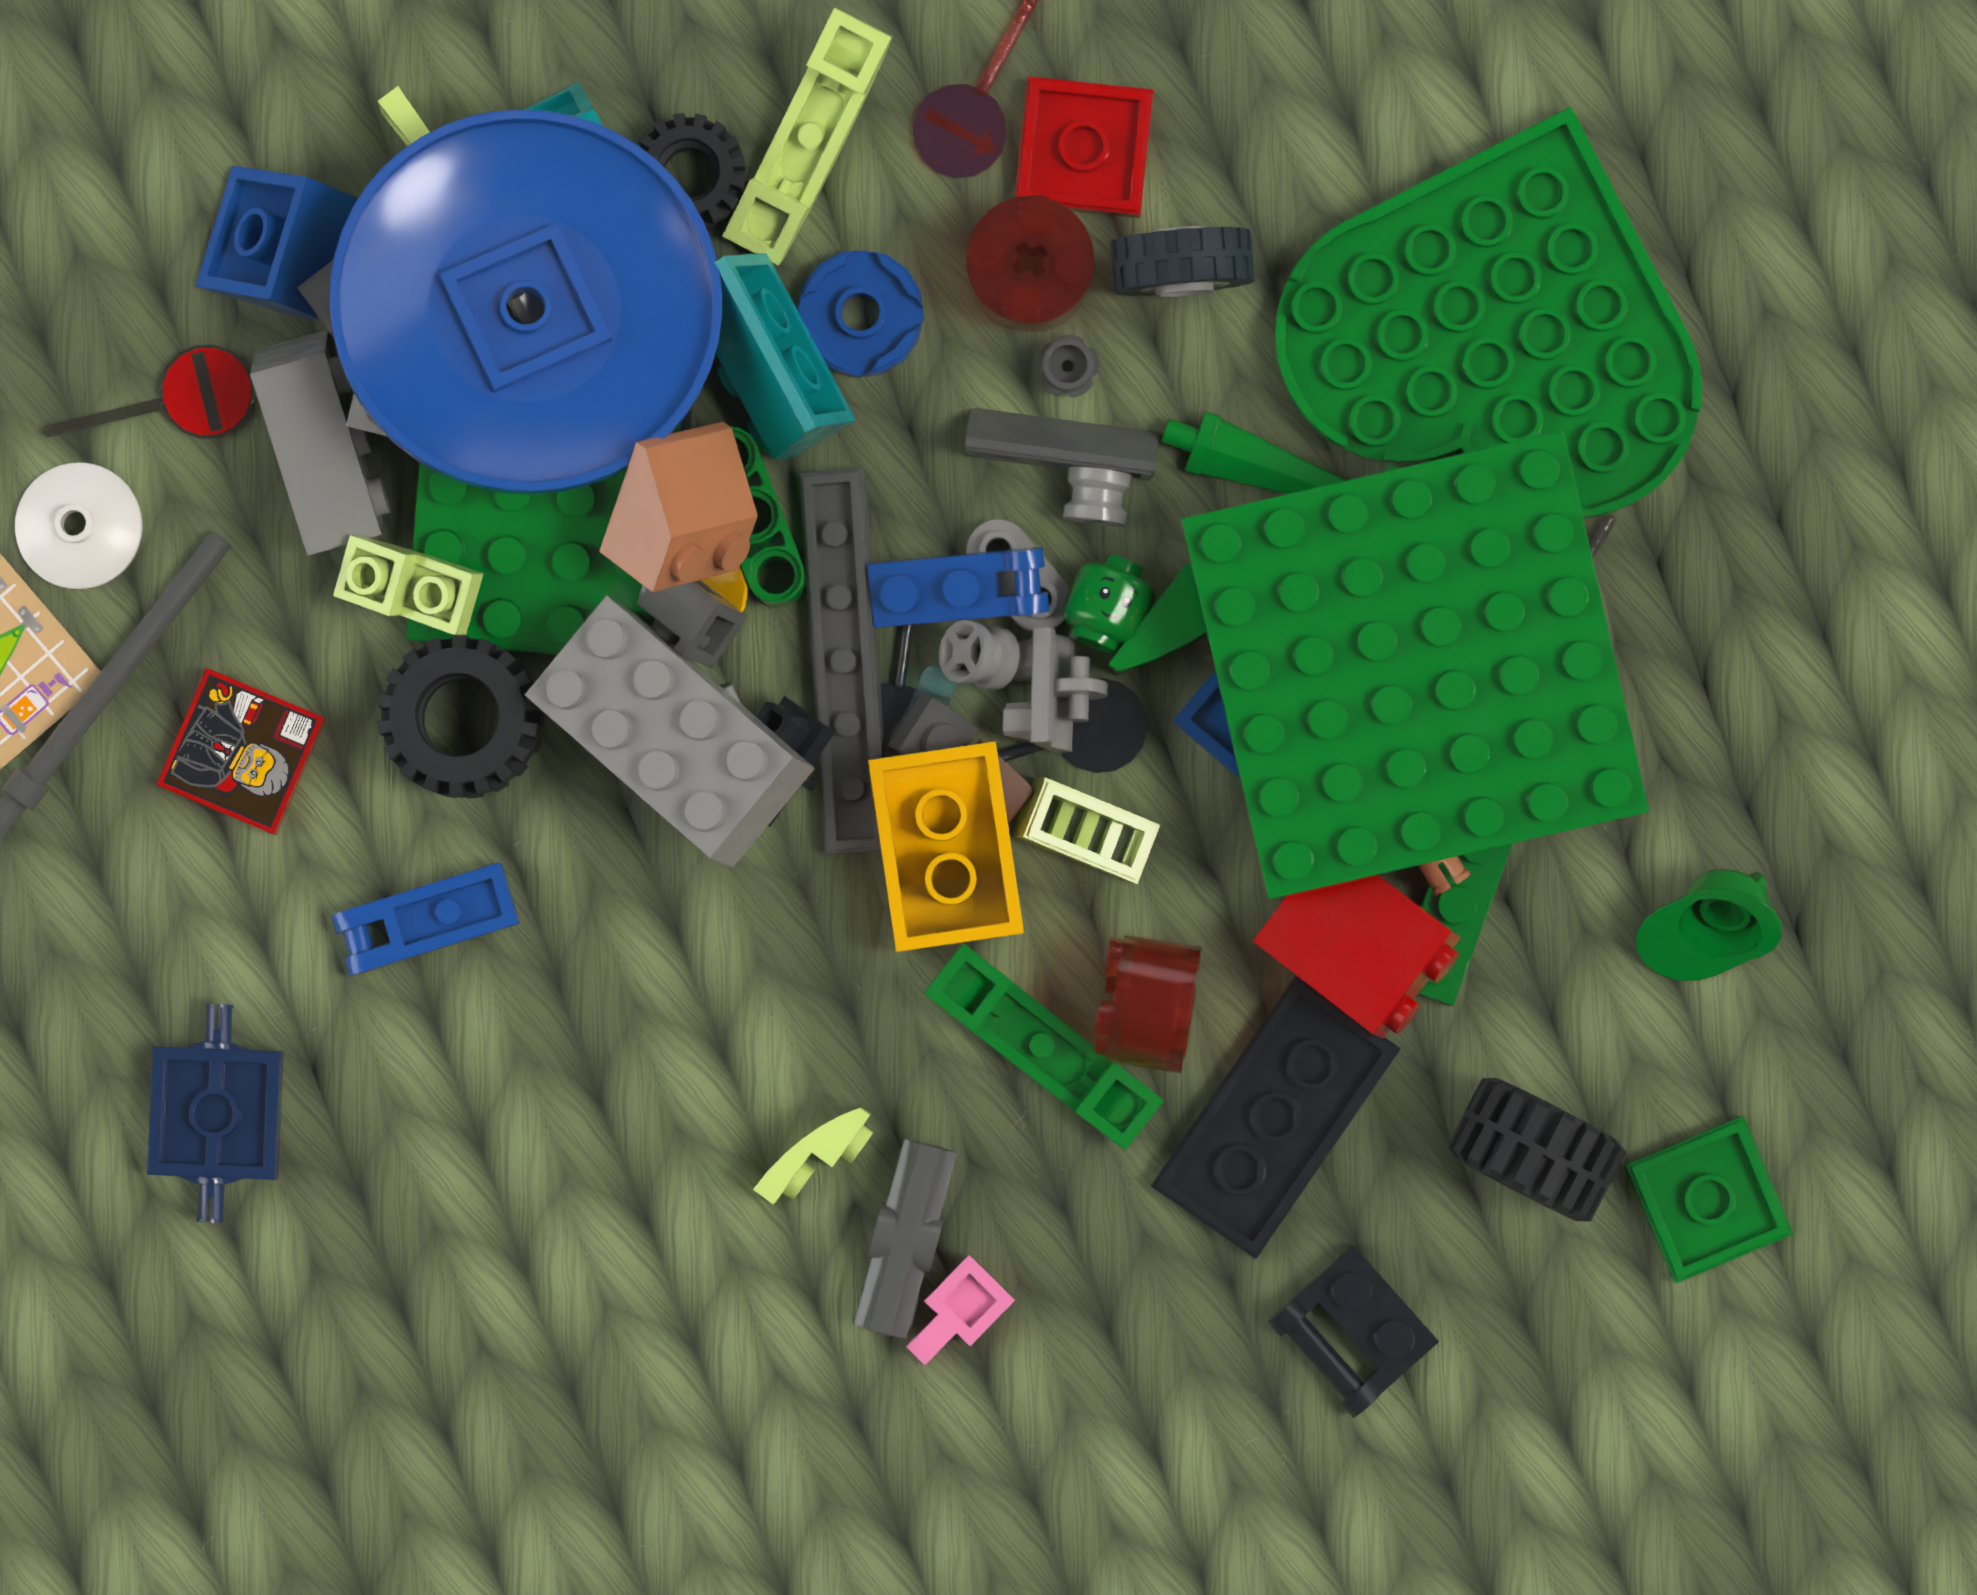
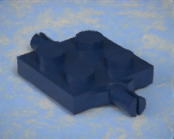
[147,1004,284,1223]

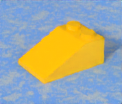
[868,741,1024,952]

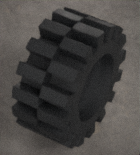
[638,113,747,231]

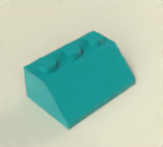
[714,253,857,461]

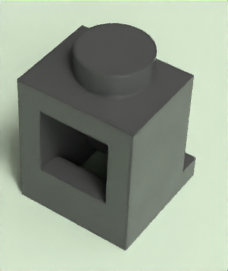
[636,580,748,669]

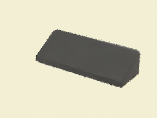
[964,408,1159,481]

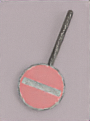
[43,345,255,439]

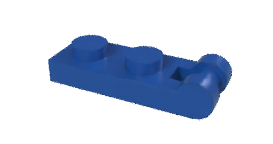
[867,547,1050,628]
[331,862,521,977]

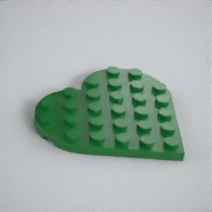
[1274,107,1702,519]

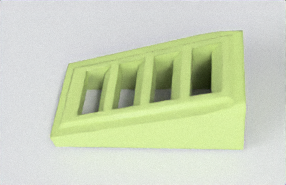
[1012,777,1160,884]

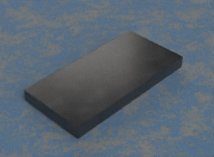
[1150,976,1401,1259]

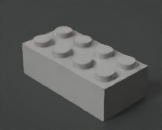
[525,595,815,868]

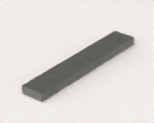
[799,468,885,855]

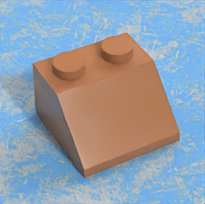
[599,422,758,592]

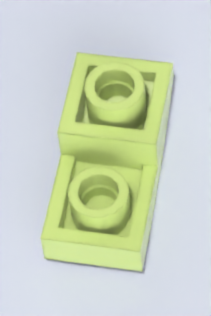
[333,535,483,635]
[753,1107,874,1205]

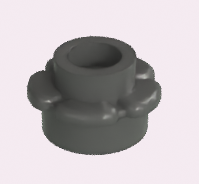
[1037,335,1099,397]

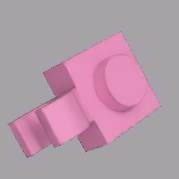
[906,1255,1015,1365]

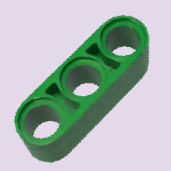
[730,426,807,608]

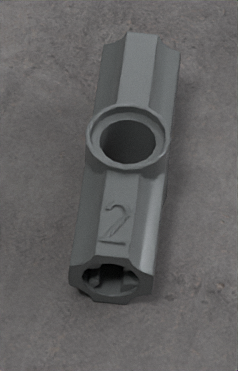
[854,1138,957,1339]

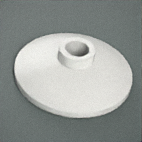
[15,462,143,590]

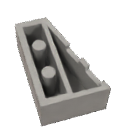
[250,330,391,556]

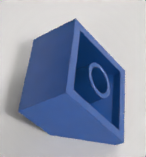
[196,165,358,321]

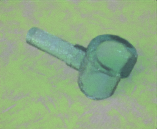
[889,665,957,738]

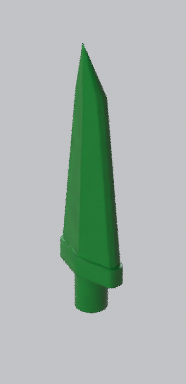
[1161,411,1345,494]

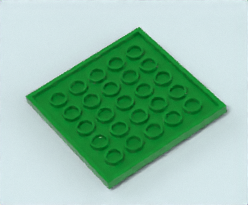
[1181,430,1650,900]

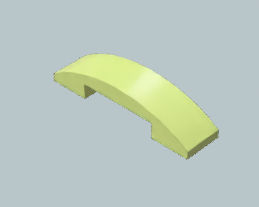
[722,7,893,266]

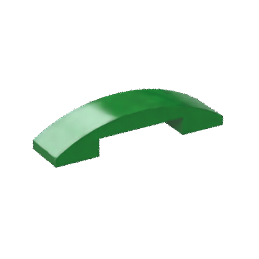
[923,942,1165,1151]

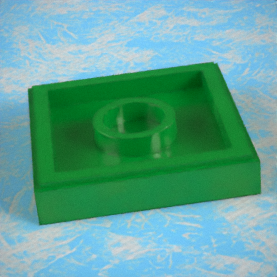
[1624,1116,1794,1284]

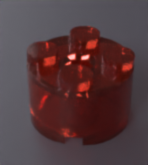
[966,195,1094,332]
[1094,935,1202,1074]

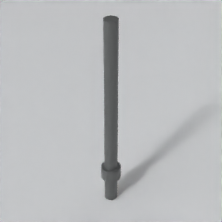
[0,530,232,841]

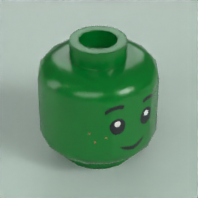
[1062,554,1155,654]

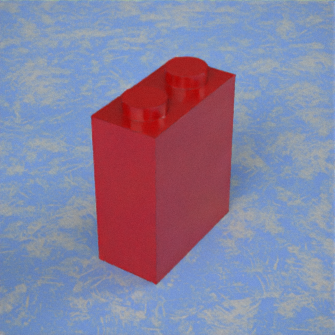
[1253,874,1461,1039]

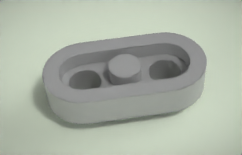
[966,519,1069,633]

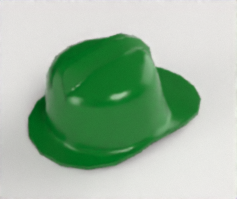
[1636,868,1782,981]

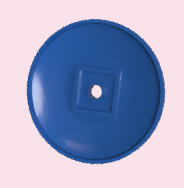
[330,109,722,494]

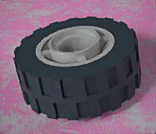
[1110,226,1255,297]

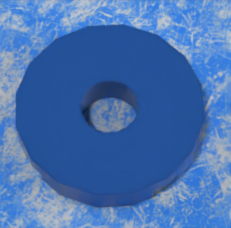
[798,250,924,378]

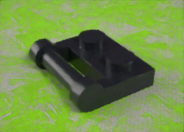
[1268,1245,1439,1418]

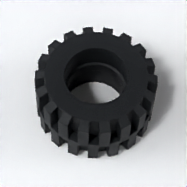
[377,635,544,799]
[1447,1078,1626,1222]

